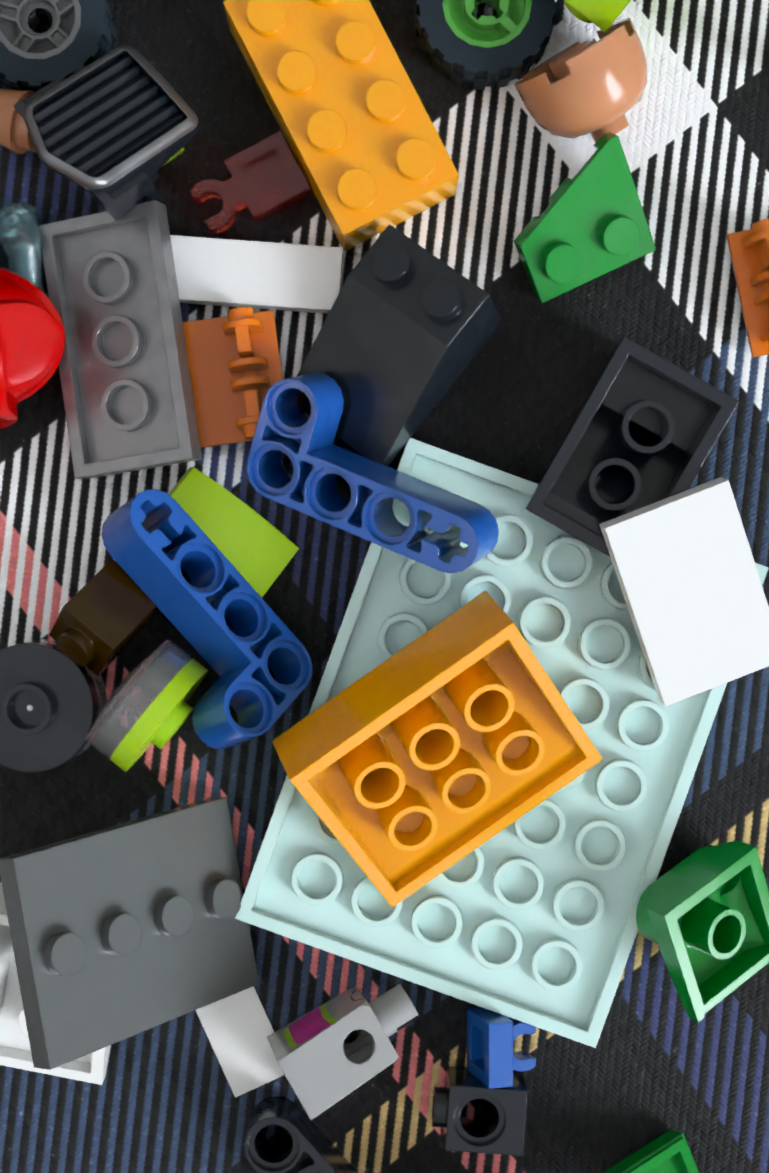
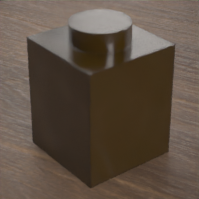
[49,558,157,676]

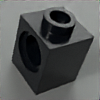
[432,1066,528,1156]

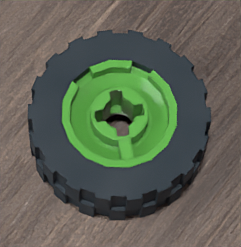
[415,0,558,90]

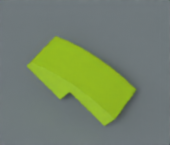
[168,467,299,598]

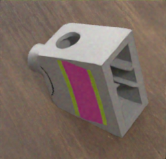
[267,984,420,1120]

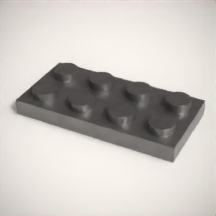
[39,200,202,479]

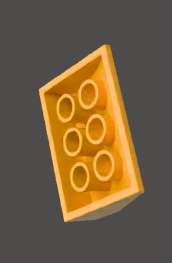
[272,590,603,908]

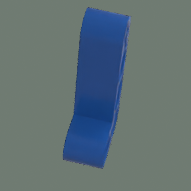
[246,372,499,574]
[101,489,313,750]

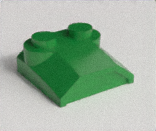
[636,840,769,1022]

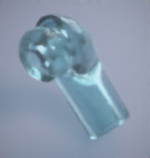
[0,203,44,292]

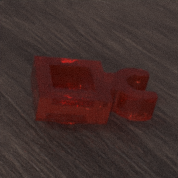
[190,131,311,234]

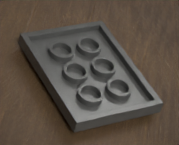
[0,797,259,1070]

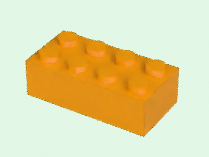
[223,0,459,252]

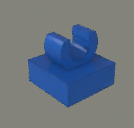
[467,1007,536,1089]

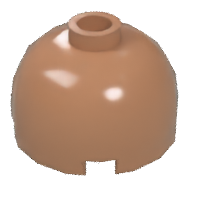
[514,18,647,143]

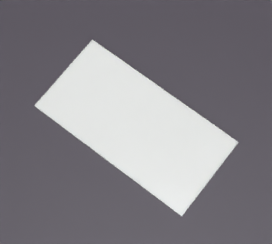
[196,986,285,1098]

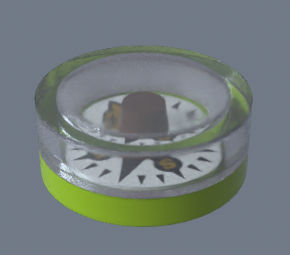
[85,639,208,772]

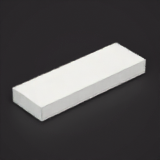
[170,235,343,314]

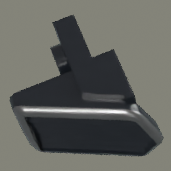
[14,45,200,221]

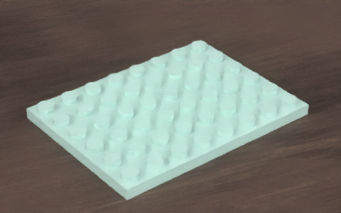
[235,438,769,1048]

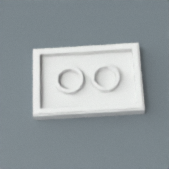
[599,477,769,707]

